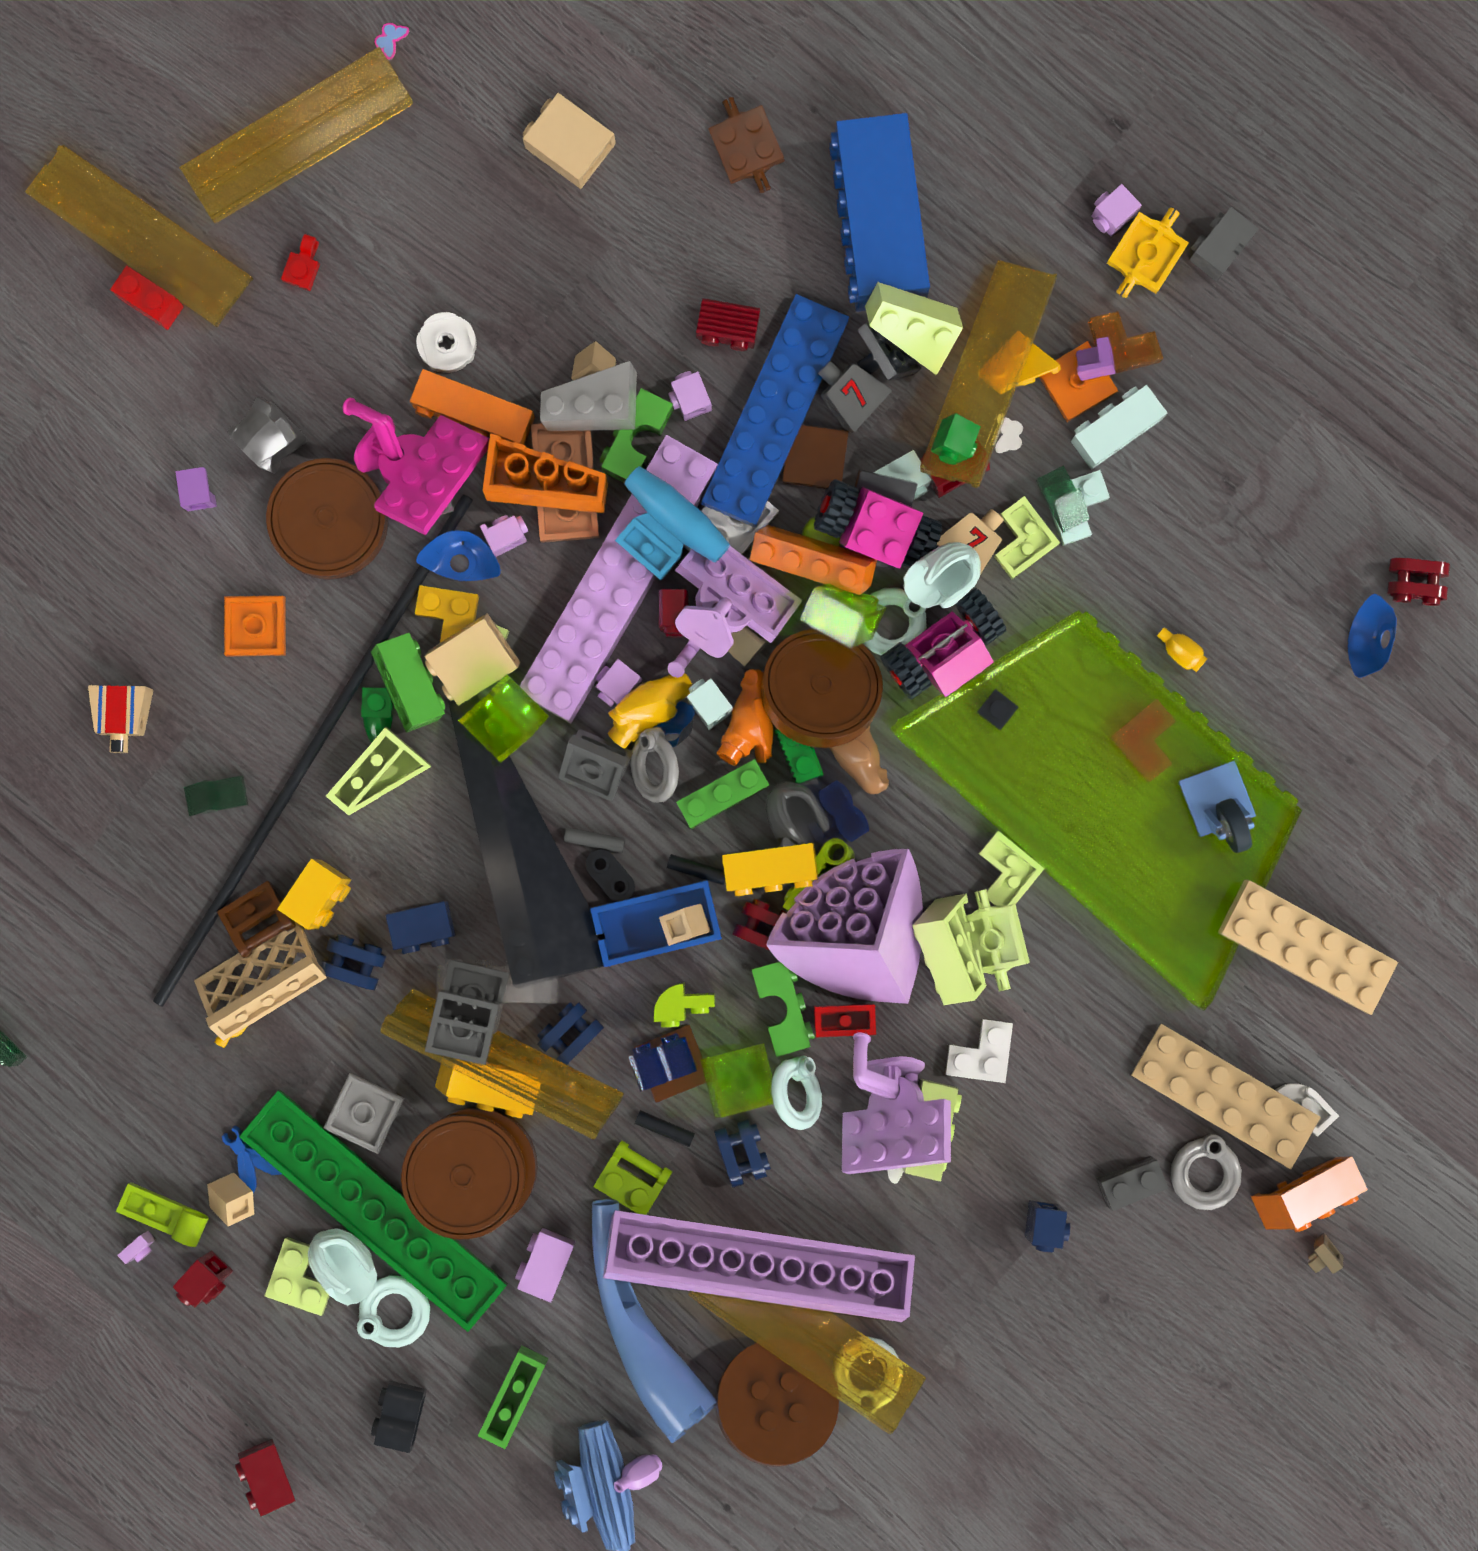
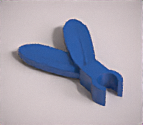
[222,1126,282,1193]

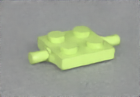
[966,889,1030,991]

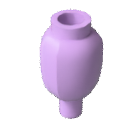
[614,1454,662,1493]

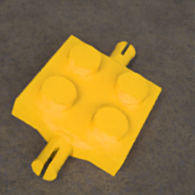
[1106,208,1189,298]

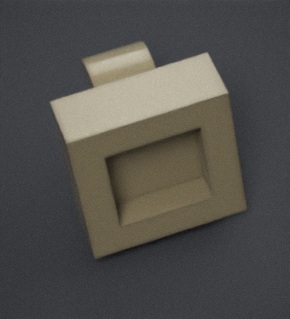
[1308,1233,1344,1274]

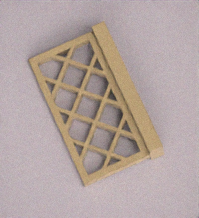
[194,921,327,1041]

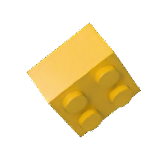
[277,859,351,930]

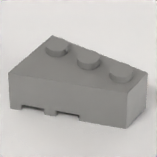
[540,361,637,431]

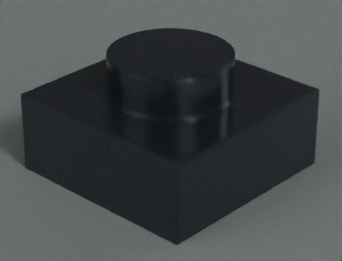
[976,689,1019,731]

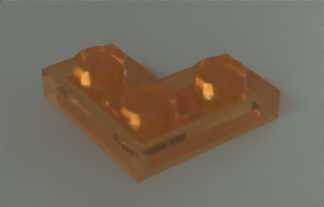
[1088,311,1164,376]
[1110,699,1176,783]

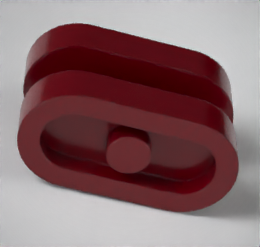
[1387,558,1450,606]
[732,899,787,951]

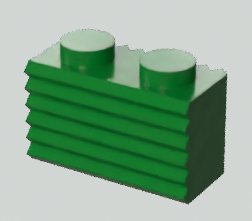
[775,729,824,784]

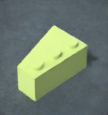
[326,727,431,815]
[912,893,986,1005]

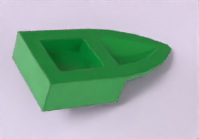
[361,688,393,743]

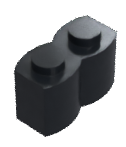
[371,1381,427,1453]

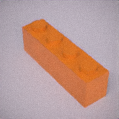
[410,369,535,445]
[750,525,877,595]

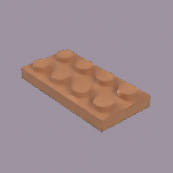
[531,423,599,543]

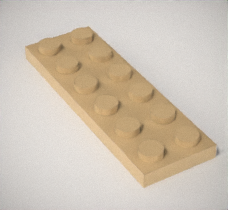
[1218,879,1398,1015]
[1131,1024,1321,1169]

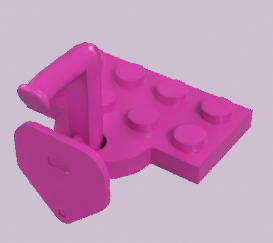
[342,398,490,535]

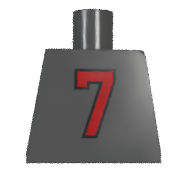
[818,361,892,433]

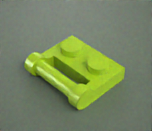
[593,1140,673,1215]

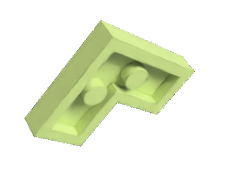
[994,496,1060,579]
[979,831,1044,907]
[265,1237,330,1316]

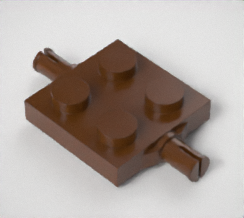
[708,97,785,193]

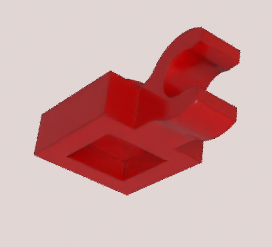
[281,234,320,291]

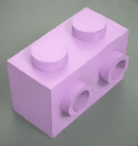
[515,1228,576,1303]

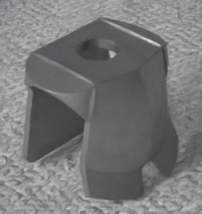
[228,397,307,474]

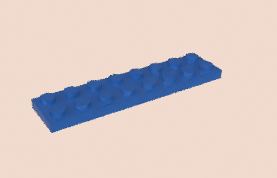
[701,294,850,528]

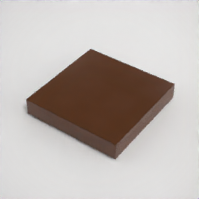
[783,425,849,489]
[634,1024,712,1103]

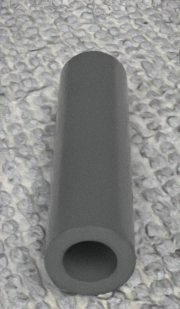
[564,827,625,853]

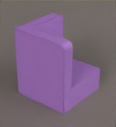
[1076,337,1116,381]
[175,467,217,511]

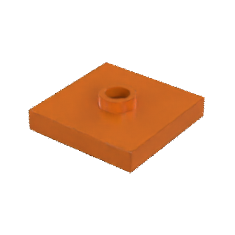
[1039,341,1118,422]
[224,596,286,657]

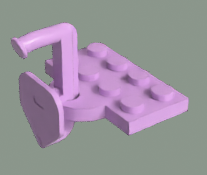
[667,546,802,678]
[842,1032,951,1174]

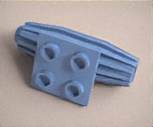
[554,1420,635,1551]

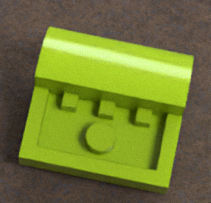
[654,982,715,1027]

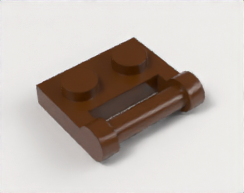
[217,881,296,958]

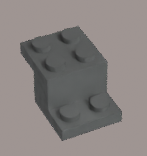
[425,960,510,1065]

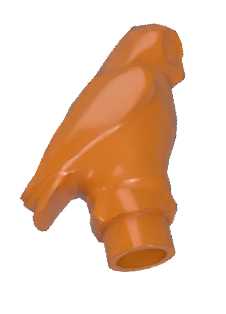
[717,669,773,766]

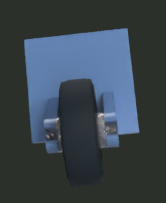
[1178,760,1256,853]

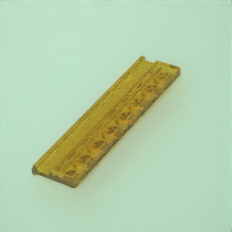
[179,47,413,223]
[25,145,254,327]
[920,260,1057,488]
[380,989,624,1139]
[688,1291,926,1435]

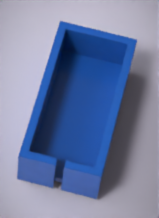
[590,880,722,967]

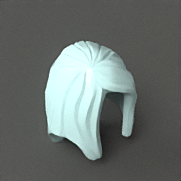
[903,542,981,609]
[308,1228,377,1306]

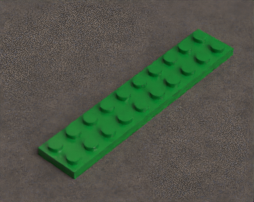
[239,1090,508,1332]

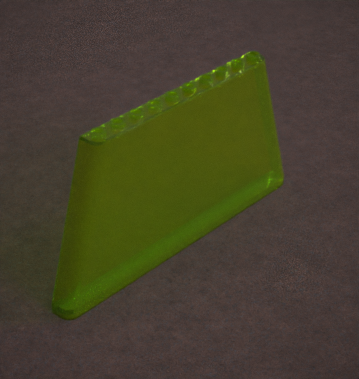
[890,610,1302,1011]

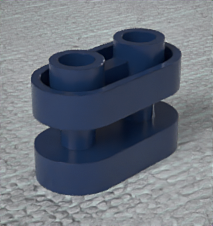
[320,934,386,991]
[537,1002,604,1070]
[714,1119,771,1188]

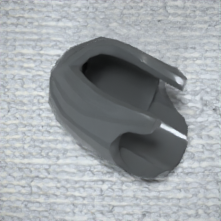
[765,782,829,851]

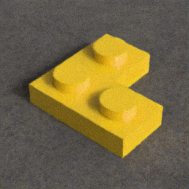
[415,585,479,643]

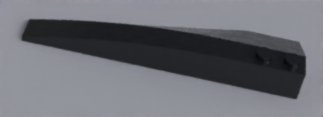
[448,695,604,989]

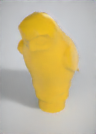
[608,673,692,748]

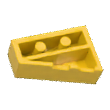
[722,843,819,897]
[435,1056,541,1118]

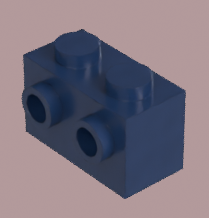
[386,901,456,954]
[1025,1200,1070,1253]

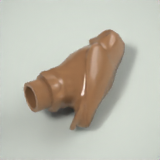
[829,726,889,795]

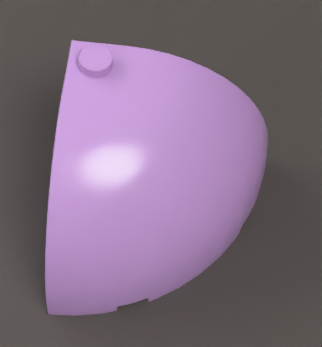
[766,849,923,1004]

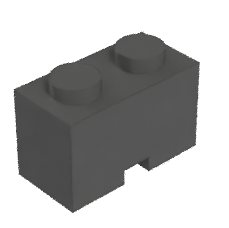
[1189,207,1259,282]
[1096,1156,1169,1211]

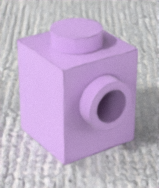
[1092,184,1142,237]
[668,371,712,421]
[595,659,642,707]

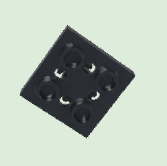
[857,323,922,380]

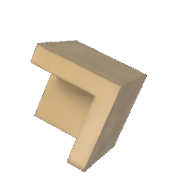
[571,341,616,380]
[659,904,711,946]
[207,1173,254,1226]

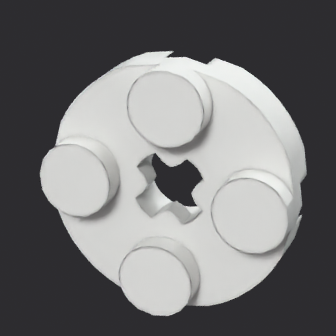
[416,312,477,373]

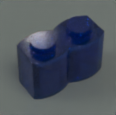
[818,780,869,843]
[628,1033,697,1092]

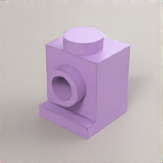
[480,515,528,557]

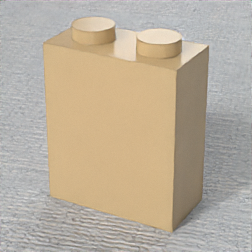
[523,93,616,189]
[424,613,520,706]

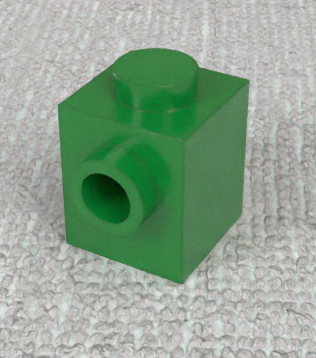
[931,413,981,465]

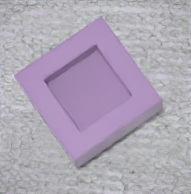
[118,1231,156,1264]

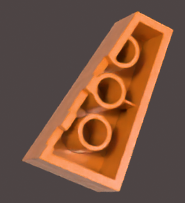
[483,433,608,513]

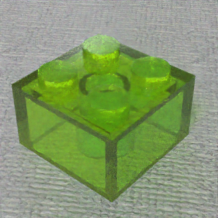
[800,584,886,648]
[458,674,549,762]
[700,1043,774,1118]

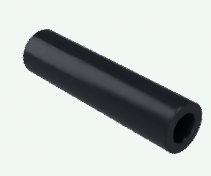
[667,854,725,885]
[634,1110,695,1147]

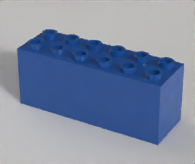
[829,113,930,312]

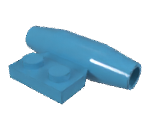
[615,466,730,580]

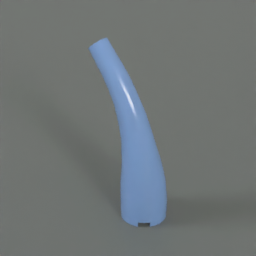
[592,1199,717,1443]

